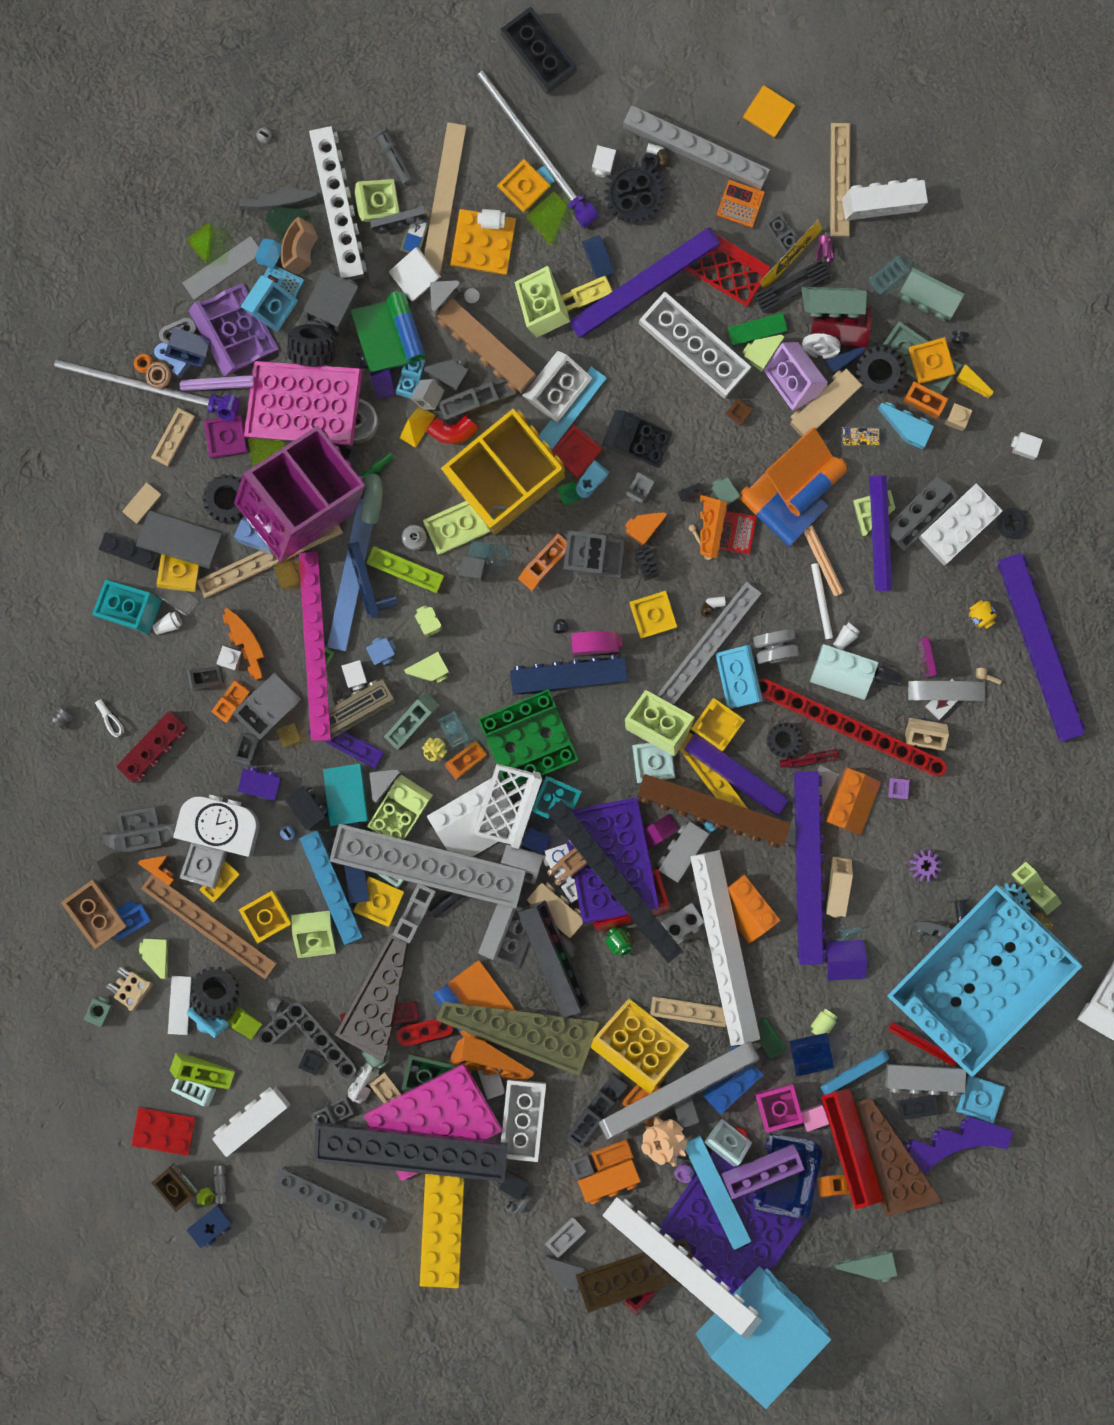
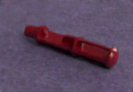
[779,749,839,768]

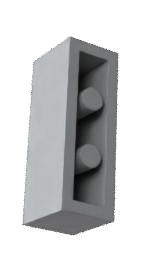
[657,821,709,883]

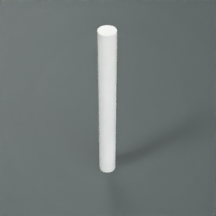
[811,563,833,639]

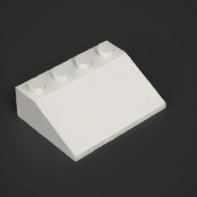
[427,778,515,857]

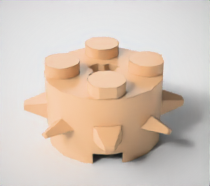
[641,1116,687,1167]

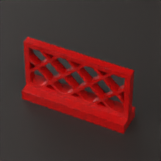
[685,228,771,307]

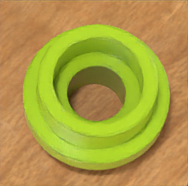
[197,1187,215,1206]

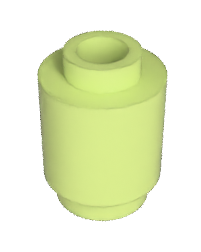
[811,1009,838,1038]

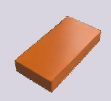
[591,1138,634,1171]

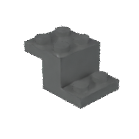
[564,531,625,579]

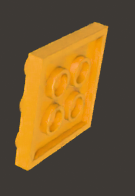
[450,209,516,276]

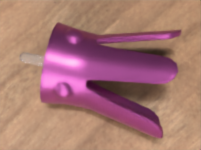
[814,232,834,262]

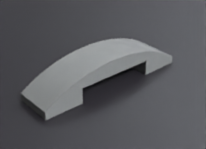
[908,681,985,701]

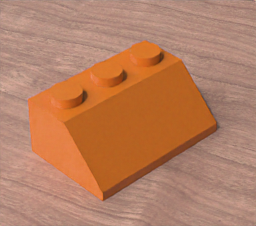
[825,768,881,836]
[728,875,780,943]

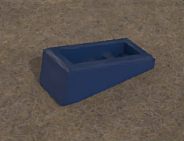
[824,347,865,375]

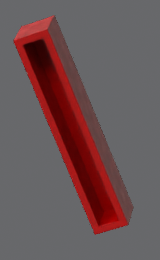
[821,1089,884,1210]

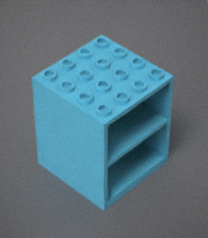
[696,1266,831,1409]

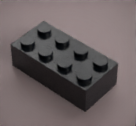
[500,6,577,95]

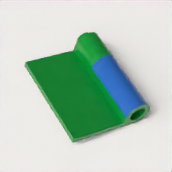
[350,291,426,374]

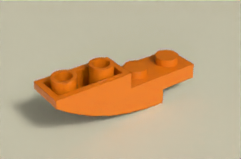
[222,608,265,681]

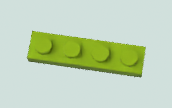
[366,546,444,594]

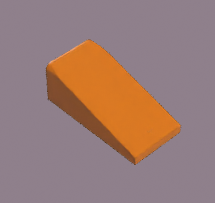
[445,740,487,780]

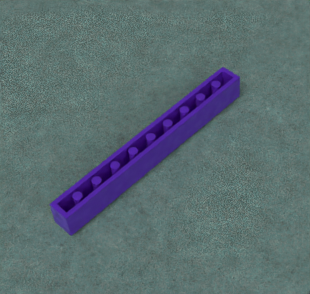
[997,553,1085,742]
[794,771,826,965]

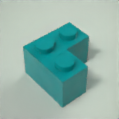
[531,776,582,819]

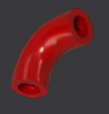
[426,415,479,444]

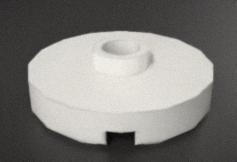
[802,334,841,359]

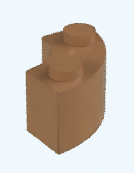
[281,217,318,275]

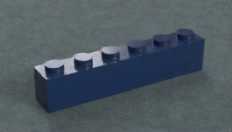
[510,655,627,694]

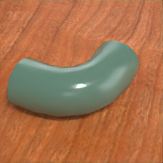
[360,474,383,524]

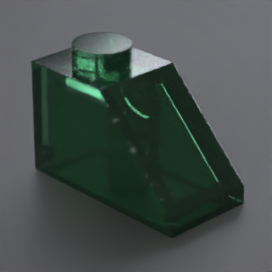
[265,207,310,241]

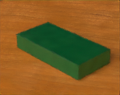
[757,1017,787,1060]

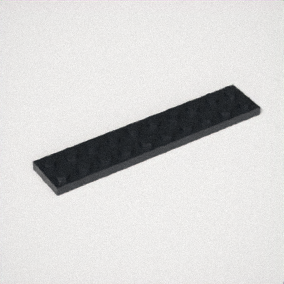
[314,1123,508,1182]

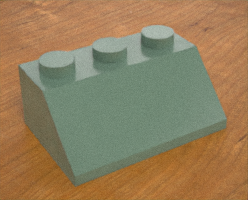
[898,268,964,322]
[801,287,867,318]

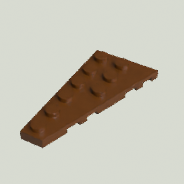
[854,1098,942,1217]

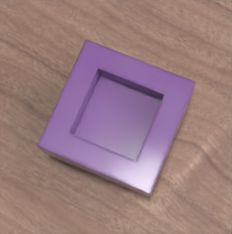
[888,778,910,799]

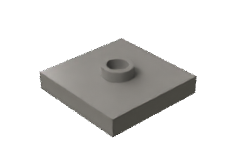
[180,842,228,889]

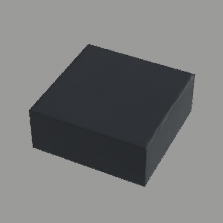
[298,1050,324,1076]

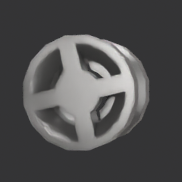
[49,706,73,730]

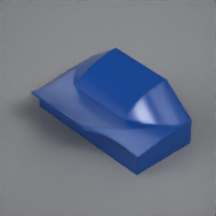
[114,901,152,941]

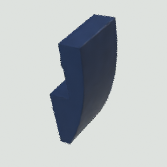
[581,235,614,279]

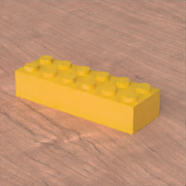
[420,1174,465,1288]

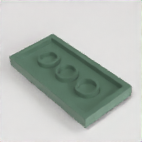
[883,321,961,395]

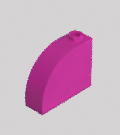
[571,631,622,657]

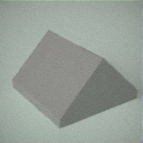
[430,281,461,318]
[370,770,402,803]

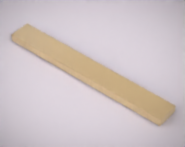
[424,123,466,275]
[197,524,343,598]

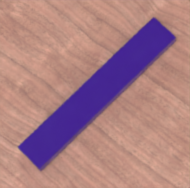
[869,475,892,591]
[684,733,788,816]

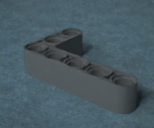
[258,1002,357,1079]

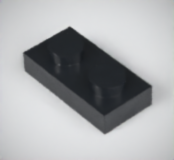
[897,1095,939,1120]

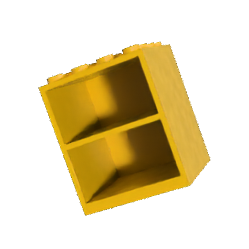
[441,409,566,535]

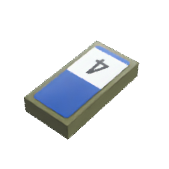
[400,220,430,254]

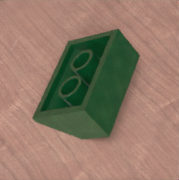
[401,1053,459,1091]

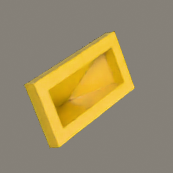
[400,407,436,448]

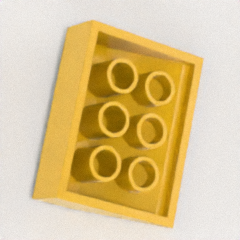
[591,999,689,1094]

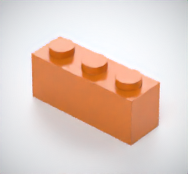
[578,1158,640,1204]

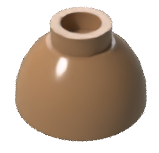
[146,362,172,388]

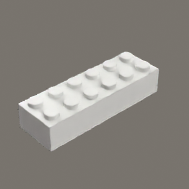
[639,292,751,399]

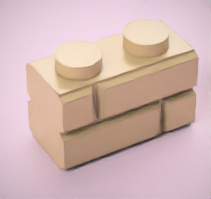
[905,718,949,751]

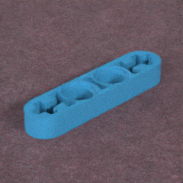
[820,1050,890,1095]

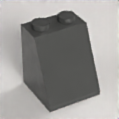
[303,270,359,336]

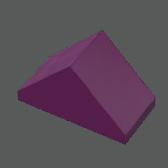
[644,814,679,850]

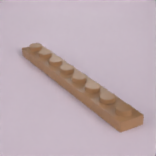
[141,874,277,979]

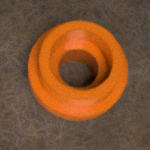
[134,354,153,373]

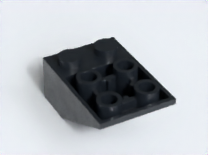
[601,410,672,468]

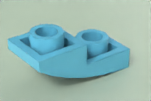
[396,359,425,399]

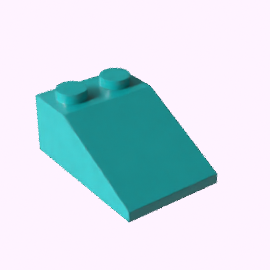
[92,579,162,635]

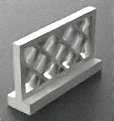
[474,764,542,849]

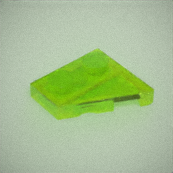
[525,192,567,245]

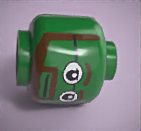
[606,927,634,957]

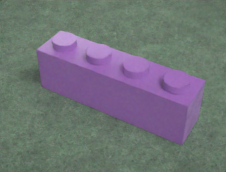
[722,1145,804,1199]

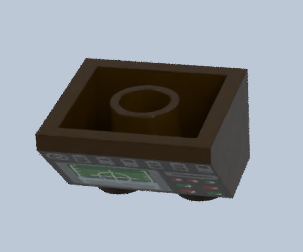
[151,1163,199,1212]

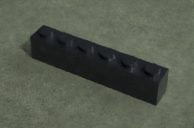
[518,900,590,1018]

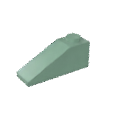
[384,693,440,750]
[833,1250,897,1282]

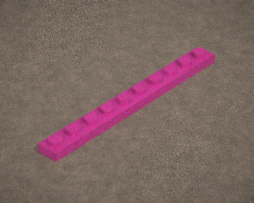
[299,552,331,742]

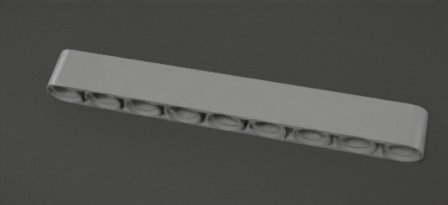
[599,1042,760,1140]

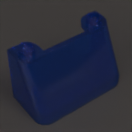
[753,1133,822,1223]

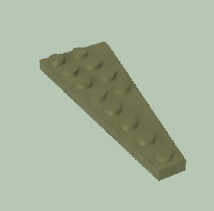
[436,1002,599,1076]

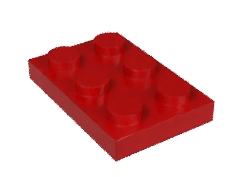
[131,1107,196,1156]

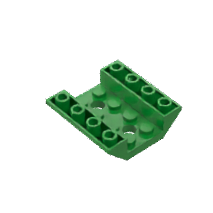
[478,689,578,790]

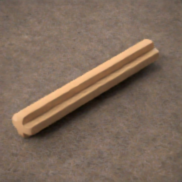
[804,525,844,596]

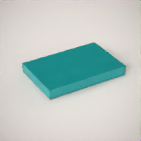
[323,764,369,827]

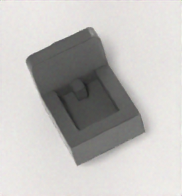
[626,470,656,503]

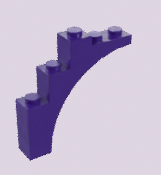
[905,1115,1013,1175]

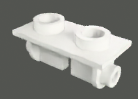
[347,1062,380,1104]

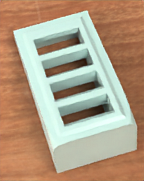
[171,1079,216,1106]

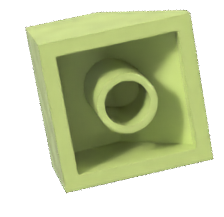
[292,911,336,958]

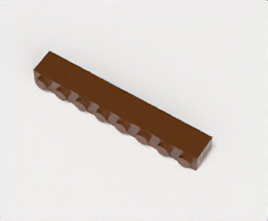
[637,774,791,849]

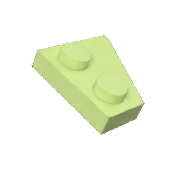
[853,490,895,536]

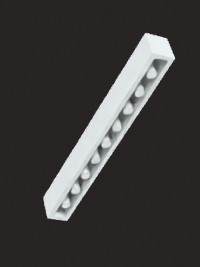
[690,850,760,1046]
[602,1198,762,1339]

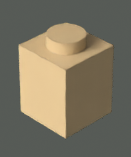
[945,403,972,431]

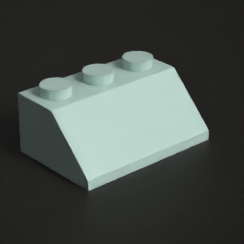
[810,644,878,700]

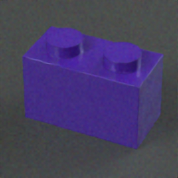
[238,767,282,801]

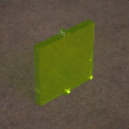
[248,438,285,467]

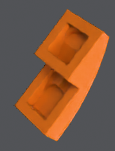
[211,680,251,723]

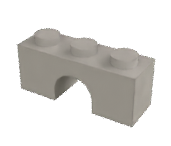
[392,884,436,943]

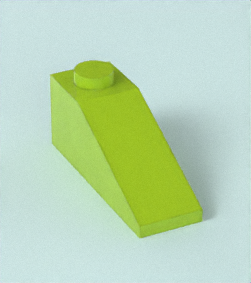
[170,1053,235,1089]

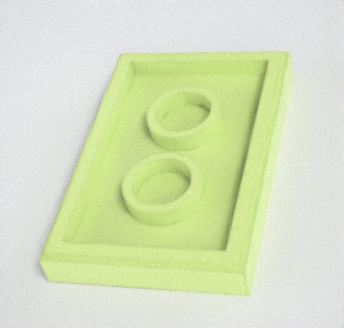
[423,501,491,556]

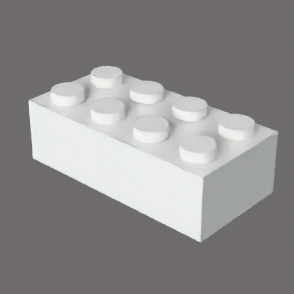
[842,178,928,221]
[918,483,1002,565]
[501,1078,546,1162]
[212,1087,291,1157]

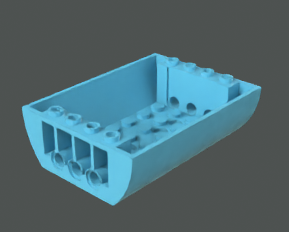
[887,884,1082,1077]

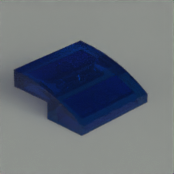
[789,1033,834,1077]

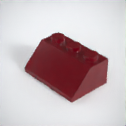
[810,307,871,348]

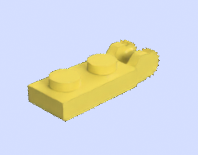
[562,276,613,312]

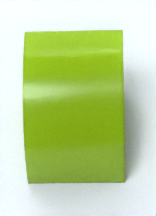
[227,1007,262,1040]

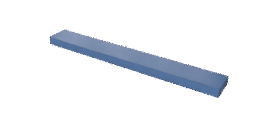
[327,498,373,651]

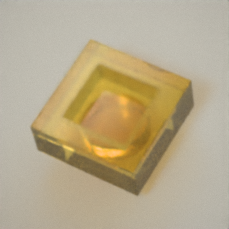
[276,723,301,748]

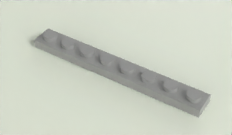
[656,582,761,705]

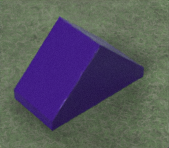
[370,369,395,400]

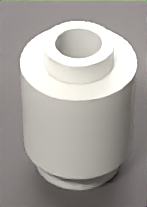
[477,209,505,230]

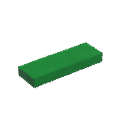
[727,313,788,346]

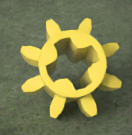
[422,738,447,761]

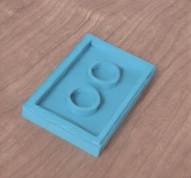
[715,645,763,709]

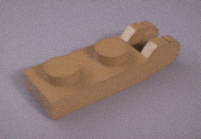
[547,848,587,885]

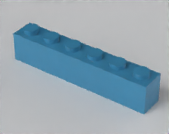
[299,831,364,945]

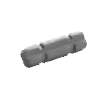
[214,1165,226,1204]

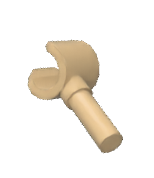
[976,668,1002,685]

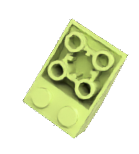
[367,775,433,840]

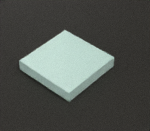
[632,743,675,783]

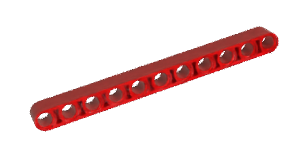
[758,678,946,777]

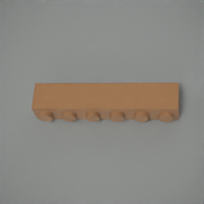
[436,298,536,394]

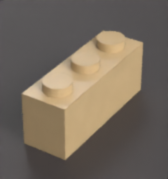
[527,883,583,938]

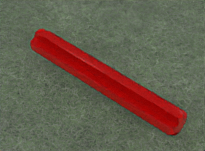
[888,1022,957,1066]

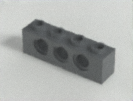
[889,476,958,551]

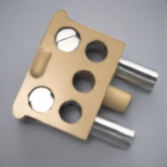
[106,967,153,1011]

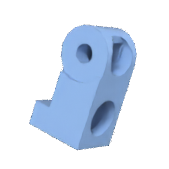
[154,343,190,378]

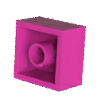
[754,1083,804,1133]

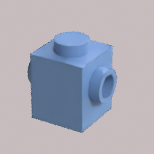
[366,636,397,666]

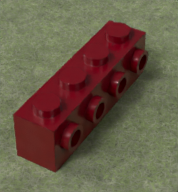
[116,711,188,783]

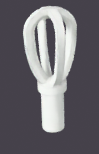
[95,699,124,737]

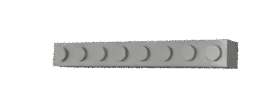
[623,105,770,190]

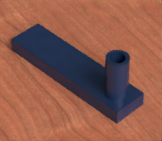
[347,542,398,618]

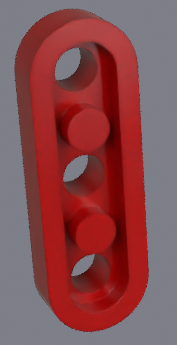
[397,1019,454,1046]

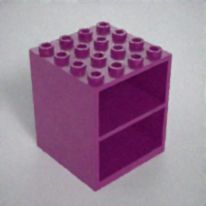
[234,426,365,563]

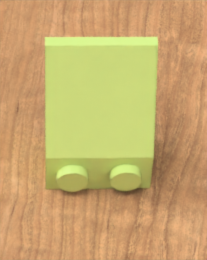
[515,266,570,338]

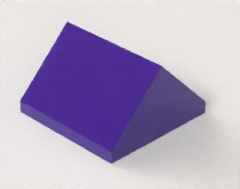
[825,940,867,980]

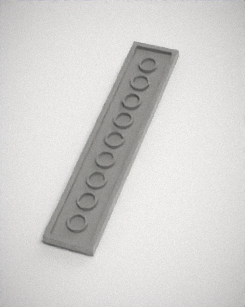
[329,824,526,909]

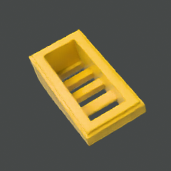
[956,364,993,398]

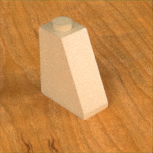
[826,857,853,917]

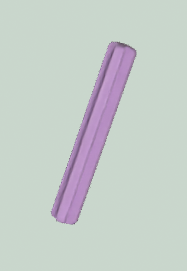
[180,376,255,391]

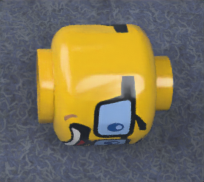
[969,600,997,629]

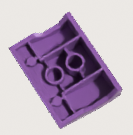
[188,283,279,377]

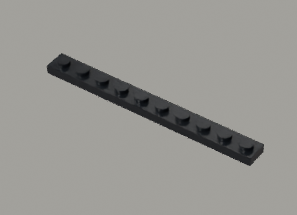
[546,800,683,964]

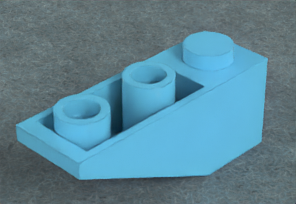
[878,402,934,449]

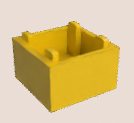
[690,698,745,751]

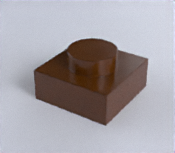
[725,398,752,426]

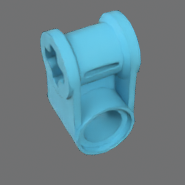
[576,460,610,498]

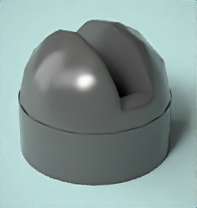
[267,997,284,1014]

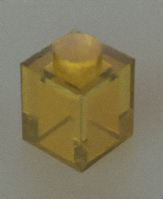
[273,559,301,590]

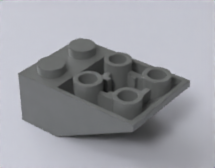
[232,673,302,741]

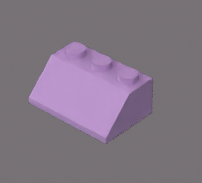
[763,342,828,411]

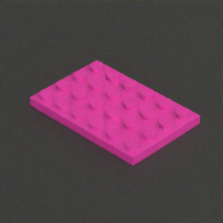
[244,361,362,446]
[363,1063,502,1181]

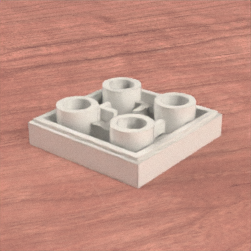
[389,247,441,302]

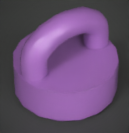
[674,1162,696,1183]

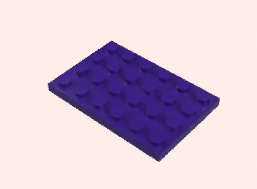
[567,797,659,924]

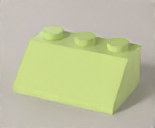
[625,690,695,756]

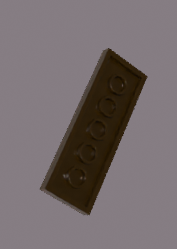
[576,1238,693,1313]

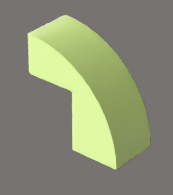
[1011,862,1061,915]

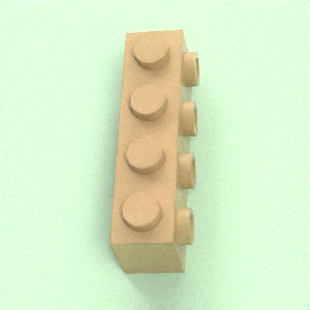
[790,369,862,436]

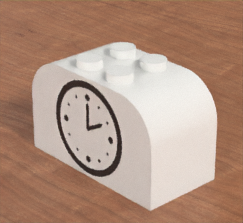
[173,795,260,857]

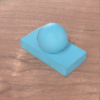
[187,1007,228,1038]

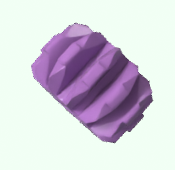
[909,850,942,882]

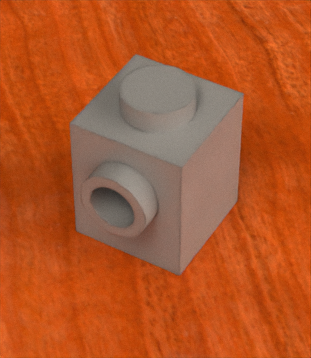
[411,379,445,410]

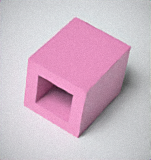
[801,1104,829,1132]

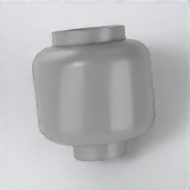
[402,525,427,551]

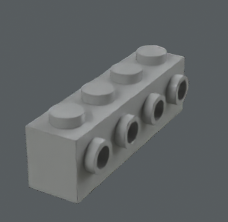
[885,1064,966,1096]

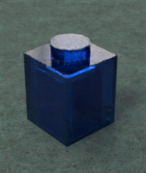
[522,827,551,854]

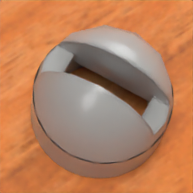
[256,127,272,144]

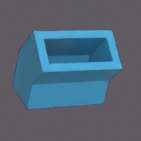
[255,239,282,269]

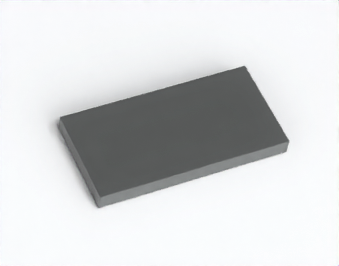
[136,511,222,569]

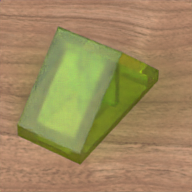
[186,223,213,264]

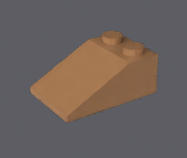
[61,879,127,949]

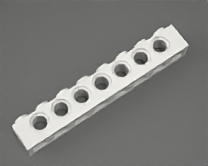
[309,126,367,280]

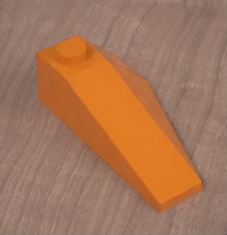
[449,1035,534,1081]

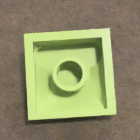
[355,179,399,222]

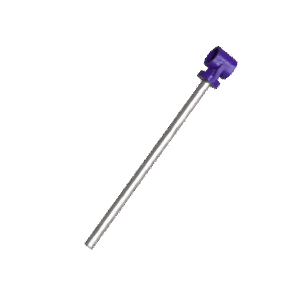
[477,71,600,229]
[54,360,241,421]

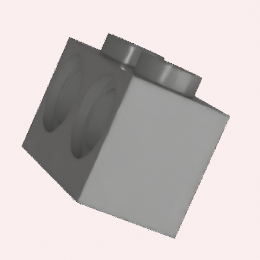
[660,903,704,944]

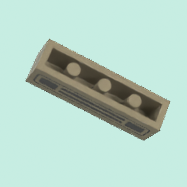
[329,679,395,739]

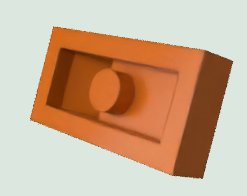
[138,856,176,886]

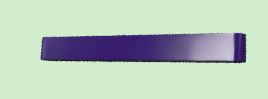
[569,227,721,338]

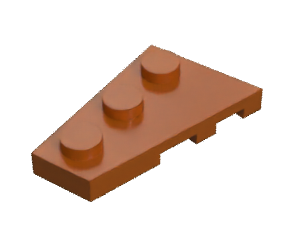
[700,495,727,558]

